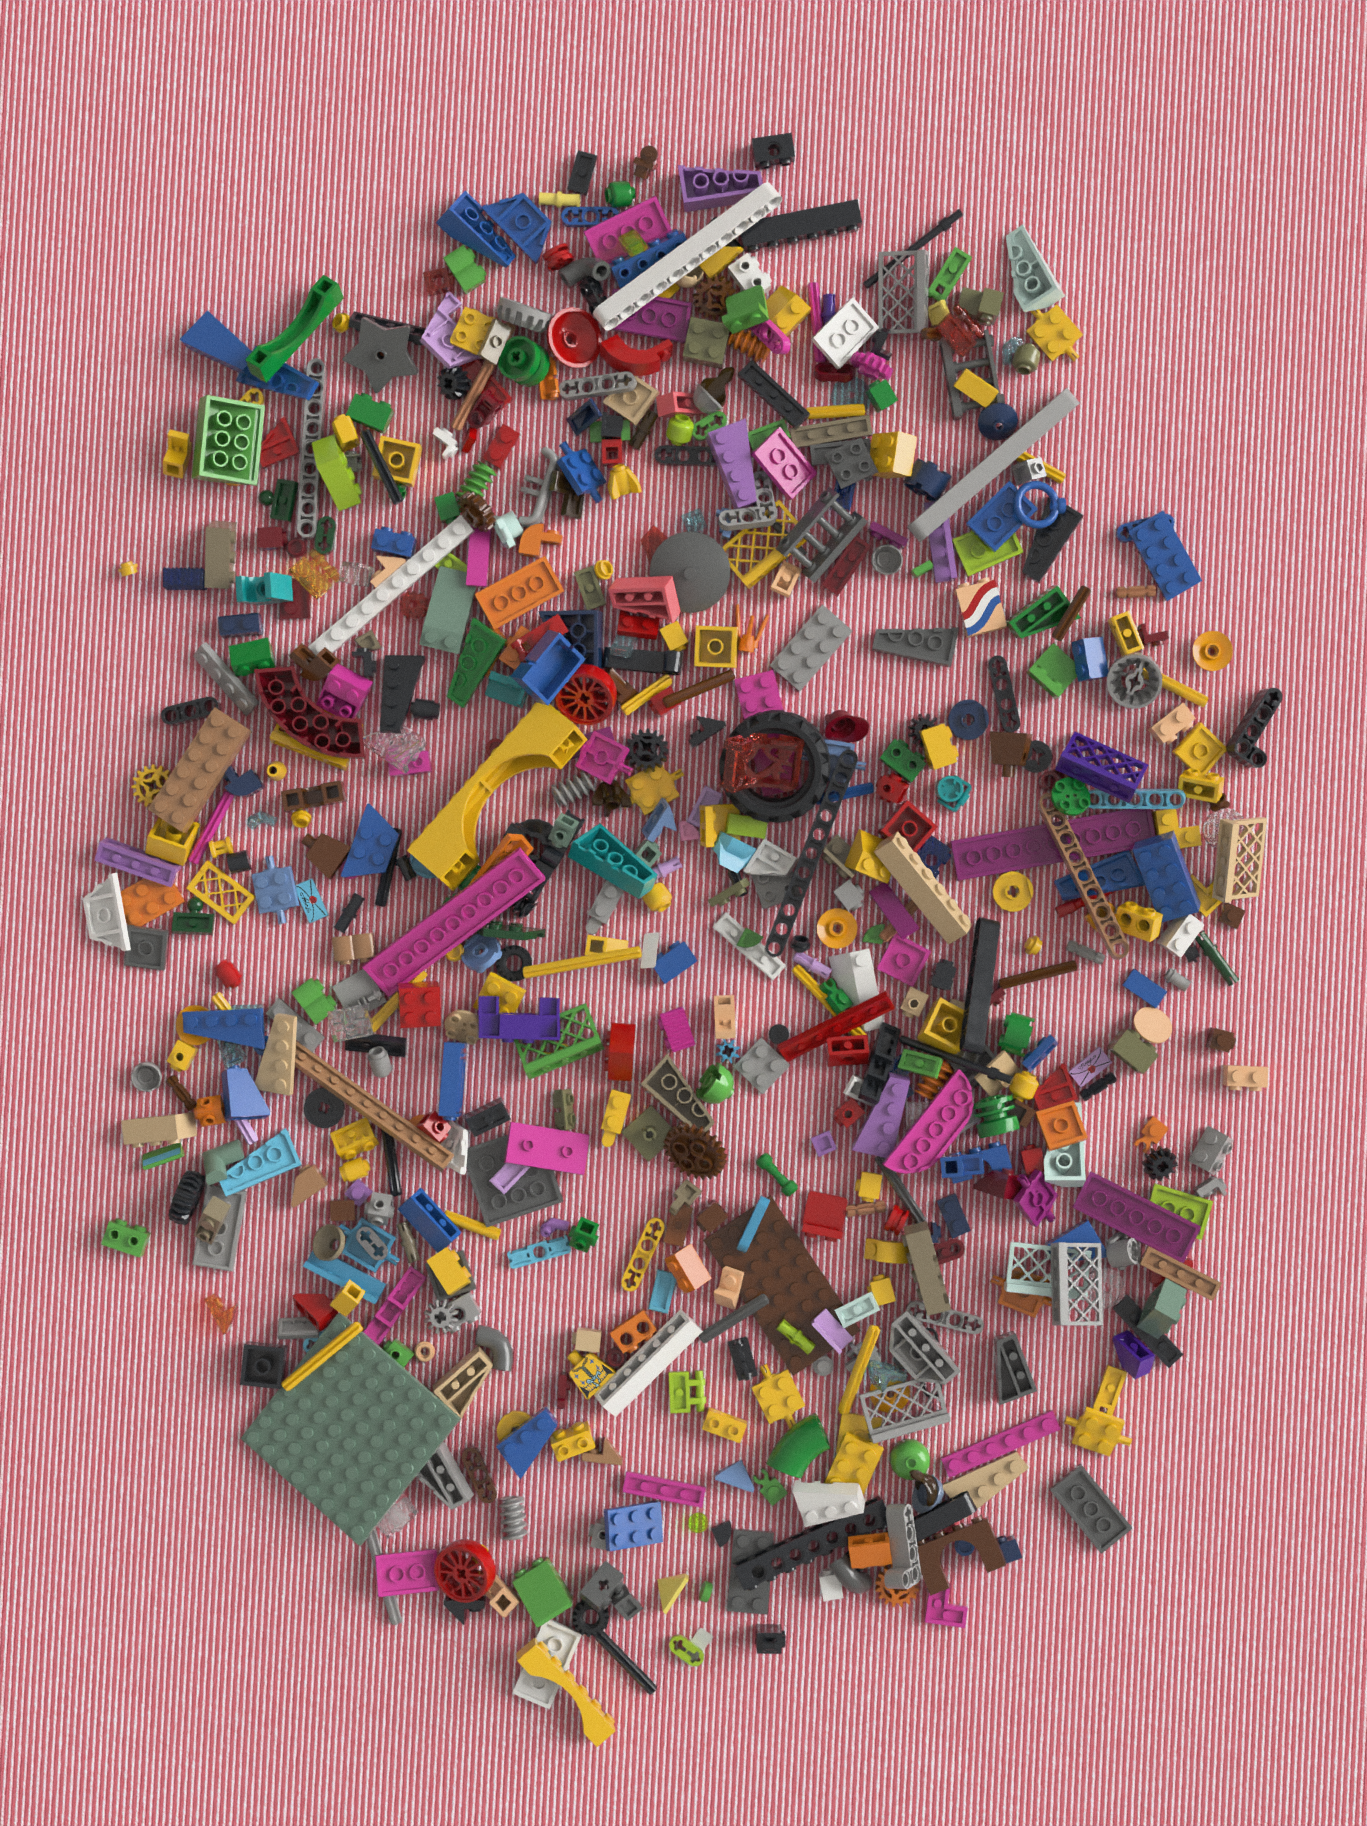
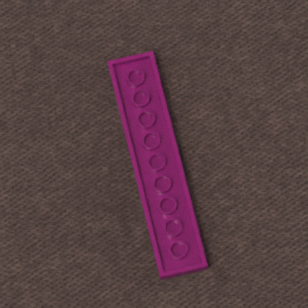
[950,809,1155,881]

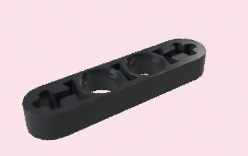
[654,445,717,467]
[988,656,1020,733]

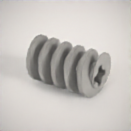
[551,771,596,809]
[499,1495,528,1541]

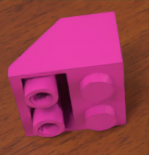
[316,664,373,718]

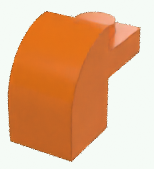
[518,524,563,559]

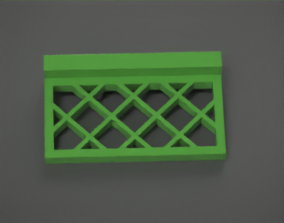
[514,1003,604,1080]

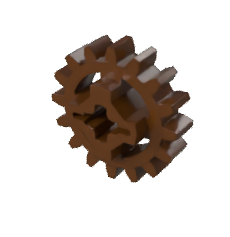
[692,274,736,320]
[458,491,496,533]

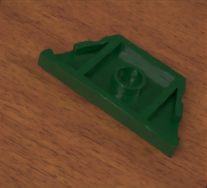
[475,920,546,940]

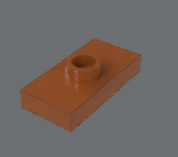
[663,1205,693,1247]

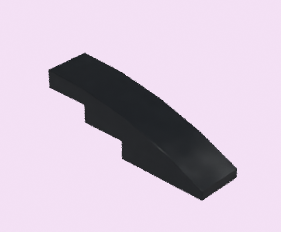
[858,1022,901,1105]

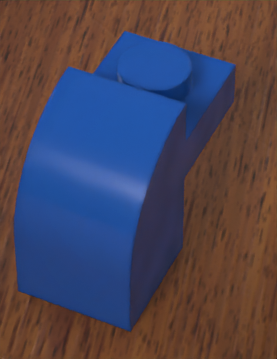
[940,1153,984,1178]

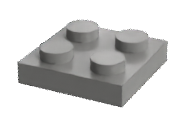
[733,1037,790,1094]

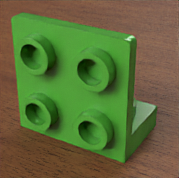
[1026,643,1077,700]

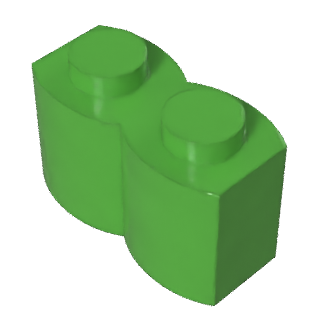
[443,245,487,294]
[291,978,337,1025]

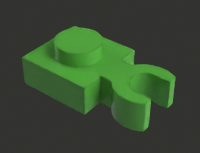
[753,1468,788,1506]

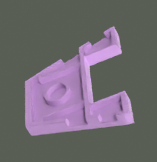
[420,291,481,369]

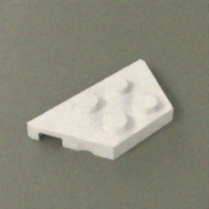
[83,873,131,951]

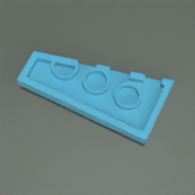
[219,1128,302,1197]

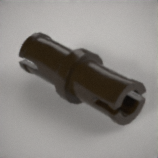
[628,409,658,451]

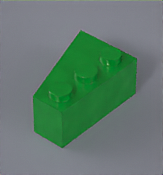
[1006,585,1081,638]

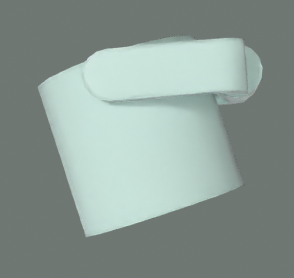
[493,510,524,549]

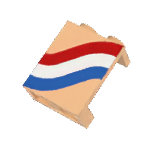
[954,577,1007,638]

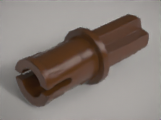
[920,325,950,342]

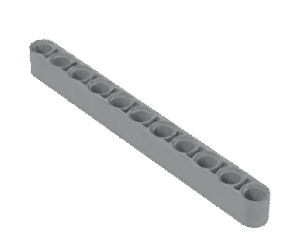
[907,388,1080,542]

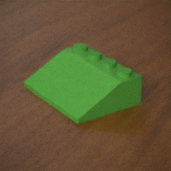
[192,395,265,486]

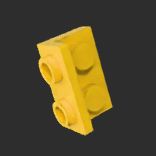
[330,1117,379,1160]

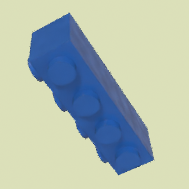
[609,229,687,289]

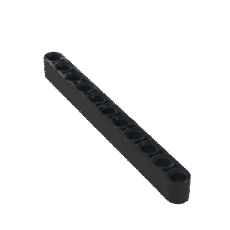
[764,750,858,958]

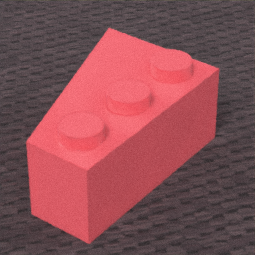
[608,576,681,623]

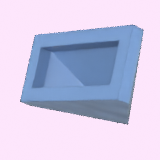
[714,1460,754,1493]

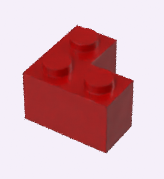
[604,1023,636,1081]

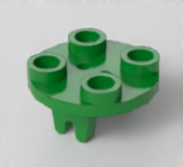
[1051,778,1091,816]

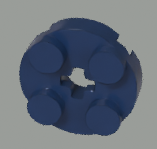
[948,699,989,740]

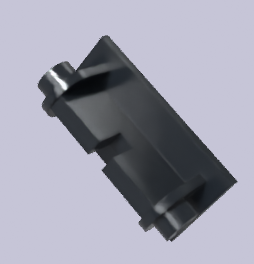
[579,277,607,321]
[728,1336,758,1381]

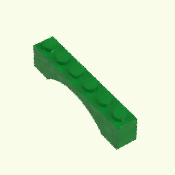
[245,275,344,383]

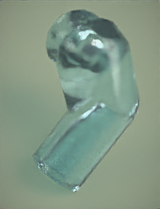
[1002,337,1023,365]
[247,811,278,829]

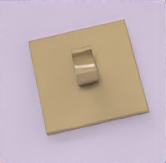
[974,1050,1021,1096]

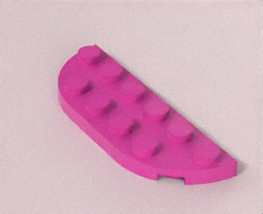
[882,1069,974,1174]

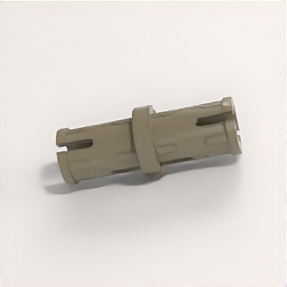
[396,1221,421,1263]

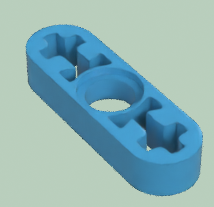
[736,1196,770,1253]

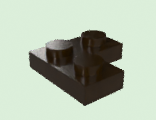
[549,470,585,519]

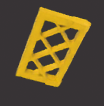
[186,860,256,925]

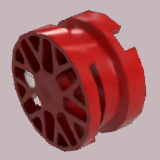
[542,243,574,272]
[883,1204,910,1236]

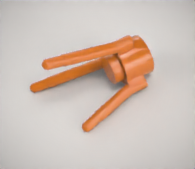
[735,604,769,653]

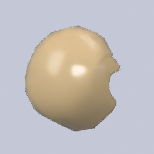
[675,265,704,288]

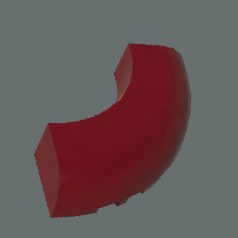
[254,666,365,759]

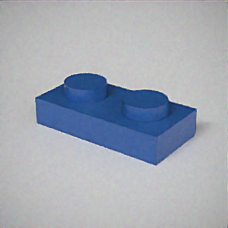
[1022,1035,1058,1073]

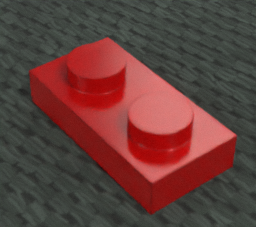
[483,424,521,469]

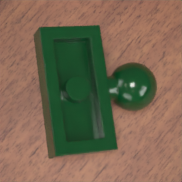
[259,479,299,522]
[171,897,215,936]

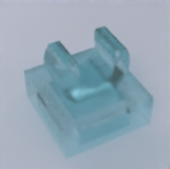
[681,508,707,532]

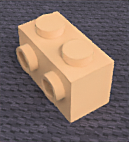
[1148,703,1196,745]
[1222,1065,1268,1091]

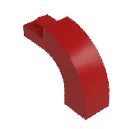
[600,334,673,376]

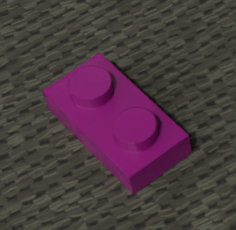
[868,521,909,549]

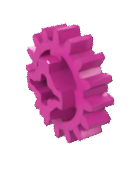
[850,351,893,381]

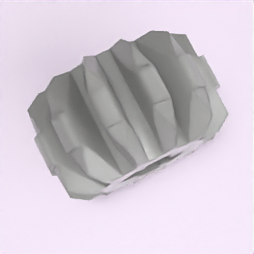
[424,1299,458,1334]

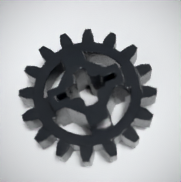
[626,728,669,773]

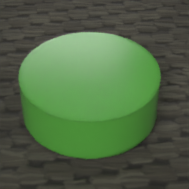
[699,1581,713,1603]

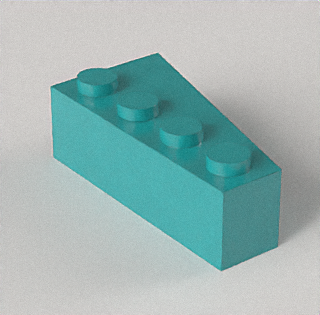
[567,823,658,899]

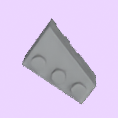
[417,1442,474,1510]

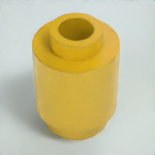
[339,1157,371,1182]

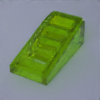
[618,229,648,257]

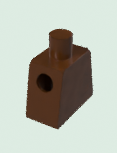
[990,731,1033,778]
[301,833,351,879]

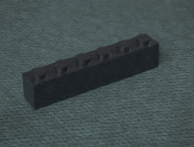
[740,199,862,253]

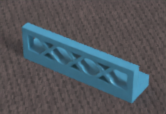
[303,1250,386,1304]

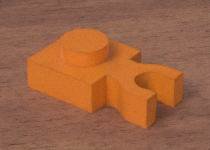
[1133,1116,1169,1154]

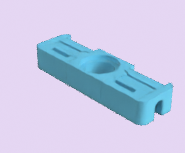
[507,1235,571,1269]

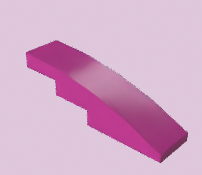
[466,509,493,587]
[364,1266,427,1345]

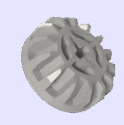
[496,297,552,333]
[1107,652,1162,709]

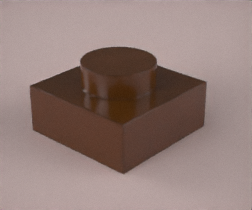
[1218,903,1245,929]

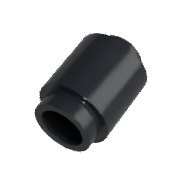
[410,698,440,720]

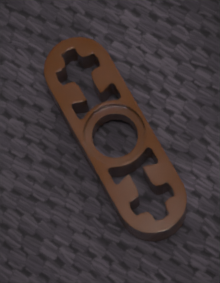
[462,1446,497,1503]

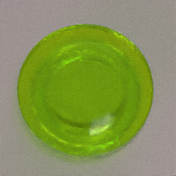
[688,1512,708,1533]

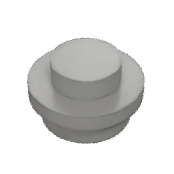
[813,1355,833,1376]

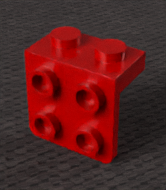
[801,1191,848,1242]

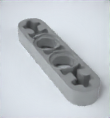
[559,371,637,401]
[906,1300,984,1334]

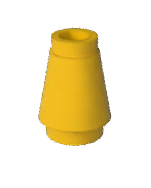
[266,761,287,781]

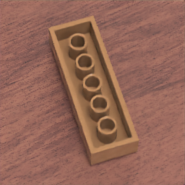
[147,707,252,833]

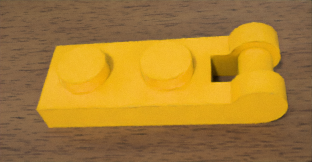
[1092,1365,1127,1415]

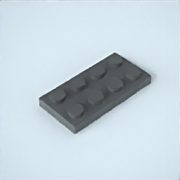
[1049,1463,1133,1554]
[727,1528,774,1615]

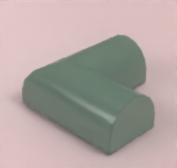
[202,1139,244,1185]

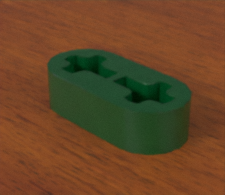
[315,516,337,555]

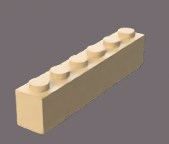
[874,832,972,945]

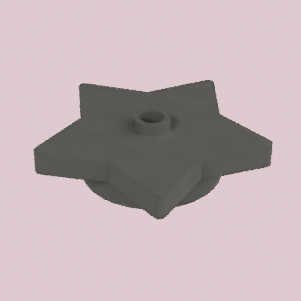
[343,317,419,393]

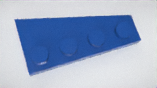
[235,346,319,401]
[182,1008,265,1049]

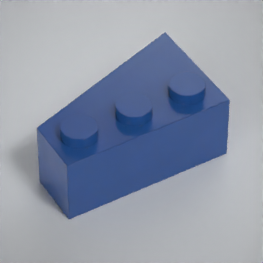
[496,1406,558,1479]

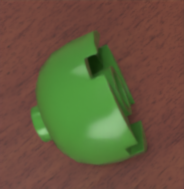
[696,1062,734,1104]
[889,1439,930,1480]

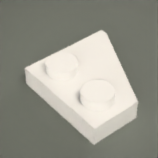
[744,839,798,877]
[440,1121,469,1175]

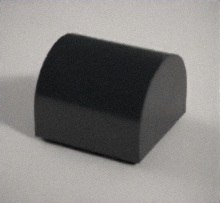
[226,850,252,874]

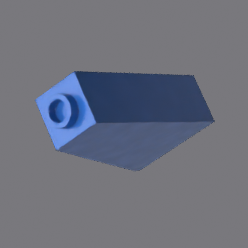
[180,310,252,377]

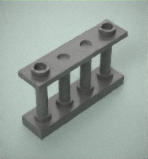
[939,329,1005,421]
[775,487,868,583]

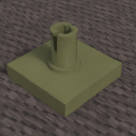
[621,1105,672,1162]

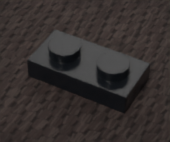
[567,150,598,196]

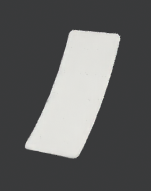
[679,1628,713,1667]

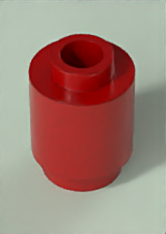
[214,959,243,990]

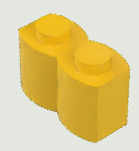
[331,414,360,452]

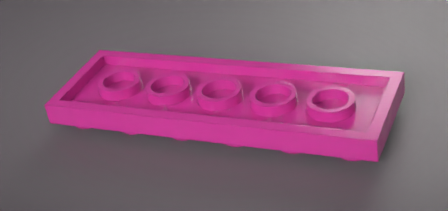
[734,670,803,797]

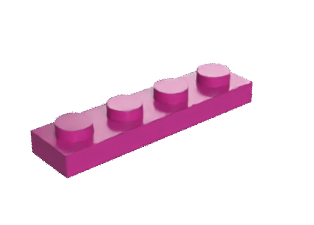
[622,1471,706,1508]

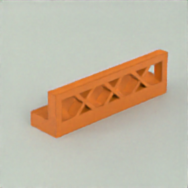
[468,833,534,885]

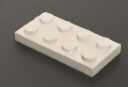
[512,1619,582,1710]

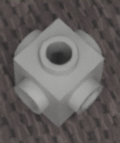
[364,1192,395,1226]
[588,1517,606,1550]

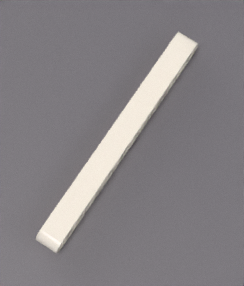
[593,182,782,331]

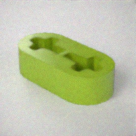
[669,1634,704,1666]

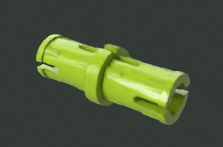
[776,1319,816,1355]

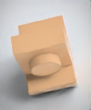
[714,995,736,1039]
[479,1575,521,1618]

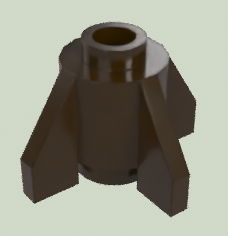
[591,780,632,817]

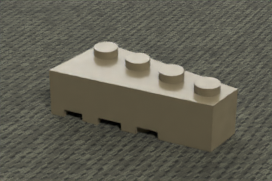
[639,1053,715,1132]
[901,1221,951,1316]

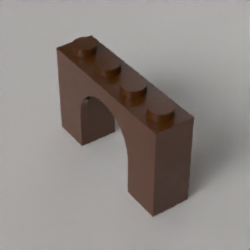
[917,1515,1007,1596]

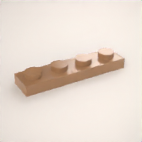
[1139,1246,1222,1301]

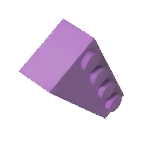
[678,165,763,212]

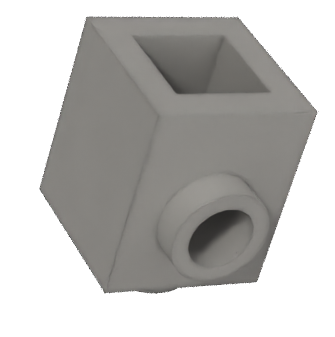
[832,879,864,912]

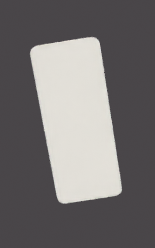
[640,932,659,969]

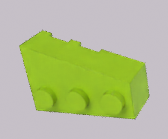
[312,434,363,511]

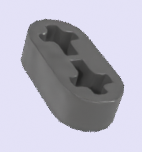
[356,1227,388,1260]

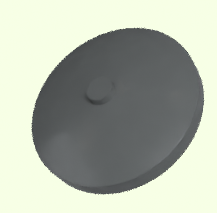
[650,531,730,613]

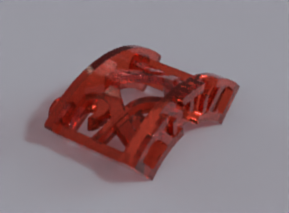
[719,734,805,793]

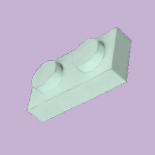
[835,1291,881,1328]

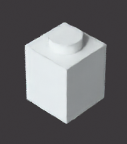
[818,1568,844,1602]

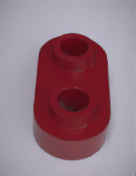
[814,363,854,383]
[934,1238,965,1265]

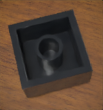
[240,1341,288,1389]

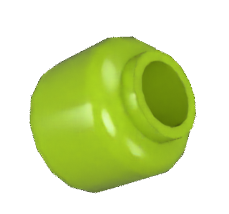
[666,414,694,446]

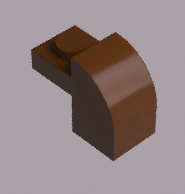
[289,643,340,681]

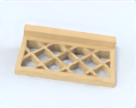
[1212,817,1267,903]

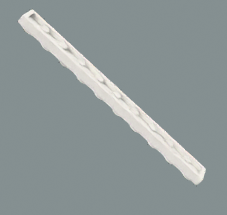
[308,515,474,655]

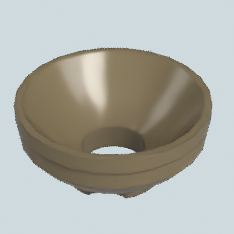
[312,1224,345,1261]

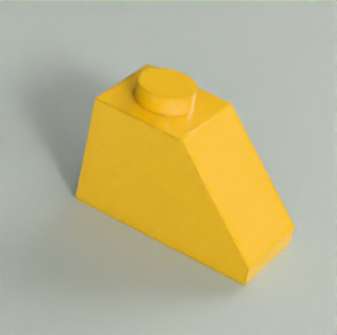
[699,246,744,278]

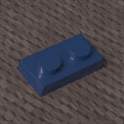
[936,1193,971,1239]

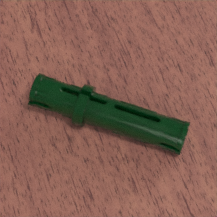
[1195,930,1239,986]

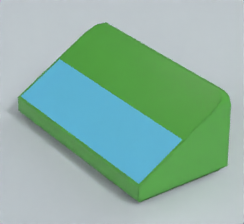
[142,1142,185,1170]

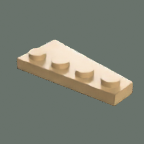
[255,1013,297,1096]
[942,1451,1029,1518]

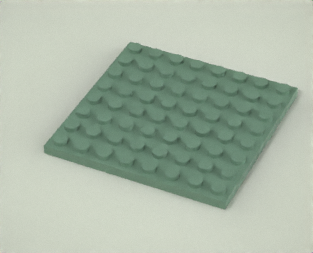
[240,1313,461,1546]

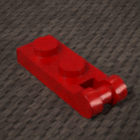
[510,614,569,661]

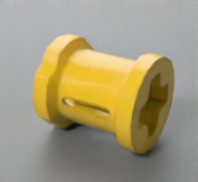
[209,836,234,858]

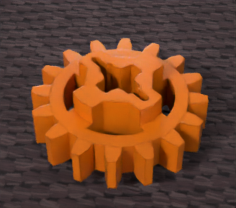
[875,1563,919,1607]

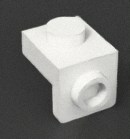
[432,427,458,460]

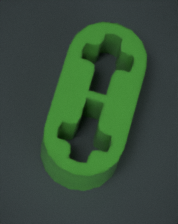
[692,411,727,441]

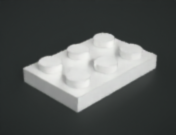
[811,297,879,369]

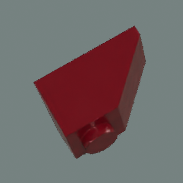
[973,1168,1022,1200]

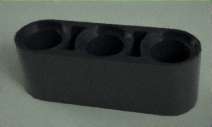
[161,696,221,726]

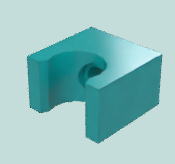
[235,572,293,606]

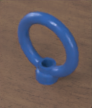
[1013,481,1066,529]

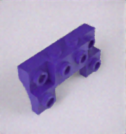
[477,996,560,1043]

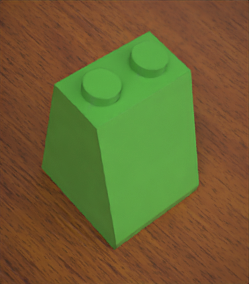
[512,1556,574,1628]

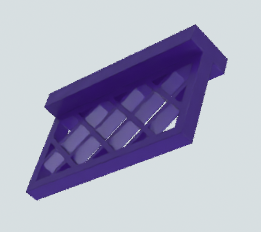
[1055,732,1148,803]

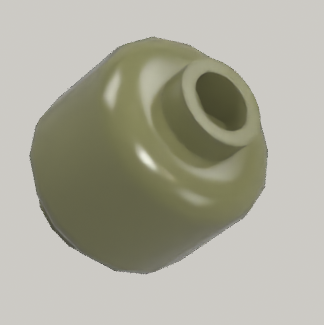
[1012,343,1040,375]

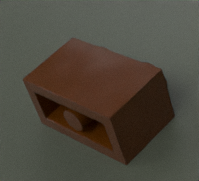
[696,1199,728,1233]

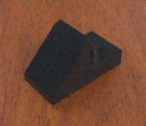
[688,716,726,749]
[444,1596,486,1625]

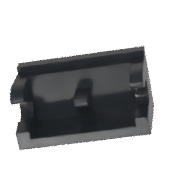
[465,1097,511,1137]

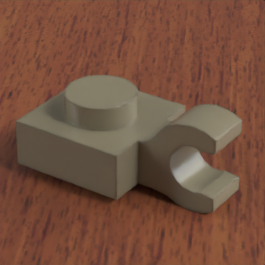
[669,1179,702,1216]

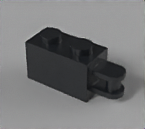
[756,1624,786,1654]

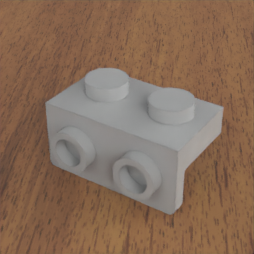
[1188,1126,1234,1175]

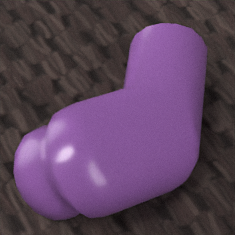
[540,1218,569,1237]

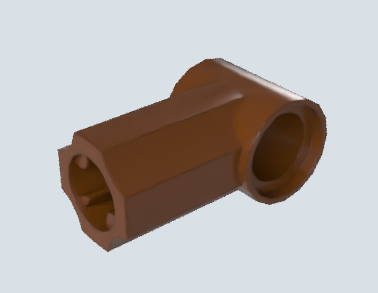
[604,667,638,705]

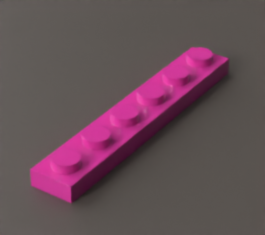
[941,1410,1061,1478]

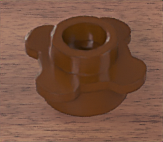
[1208,792,1230,811]

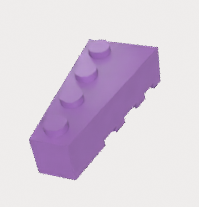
[706,418,757,509]
[852,1072,910,1158]

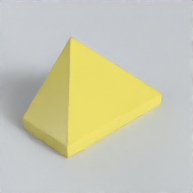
[657,1574,689,1614]

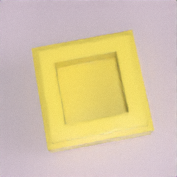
[928,299,952,326]

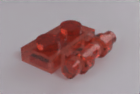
[935,304,984,357]

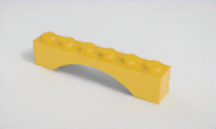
[516,1637,615,1747]

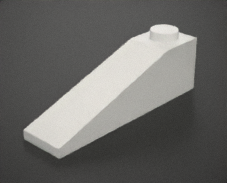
[829,949,883,1032]

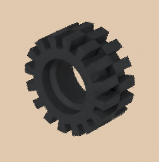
[495,945,532,981]
[572,1599,609,1637]

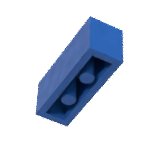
[398,1188,462,1253]

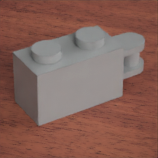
[586,880,624,934]

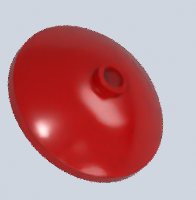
[546,307,602,368]

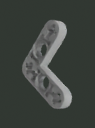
[718,471,777,531]

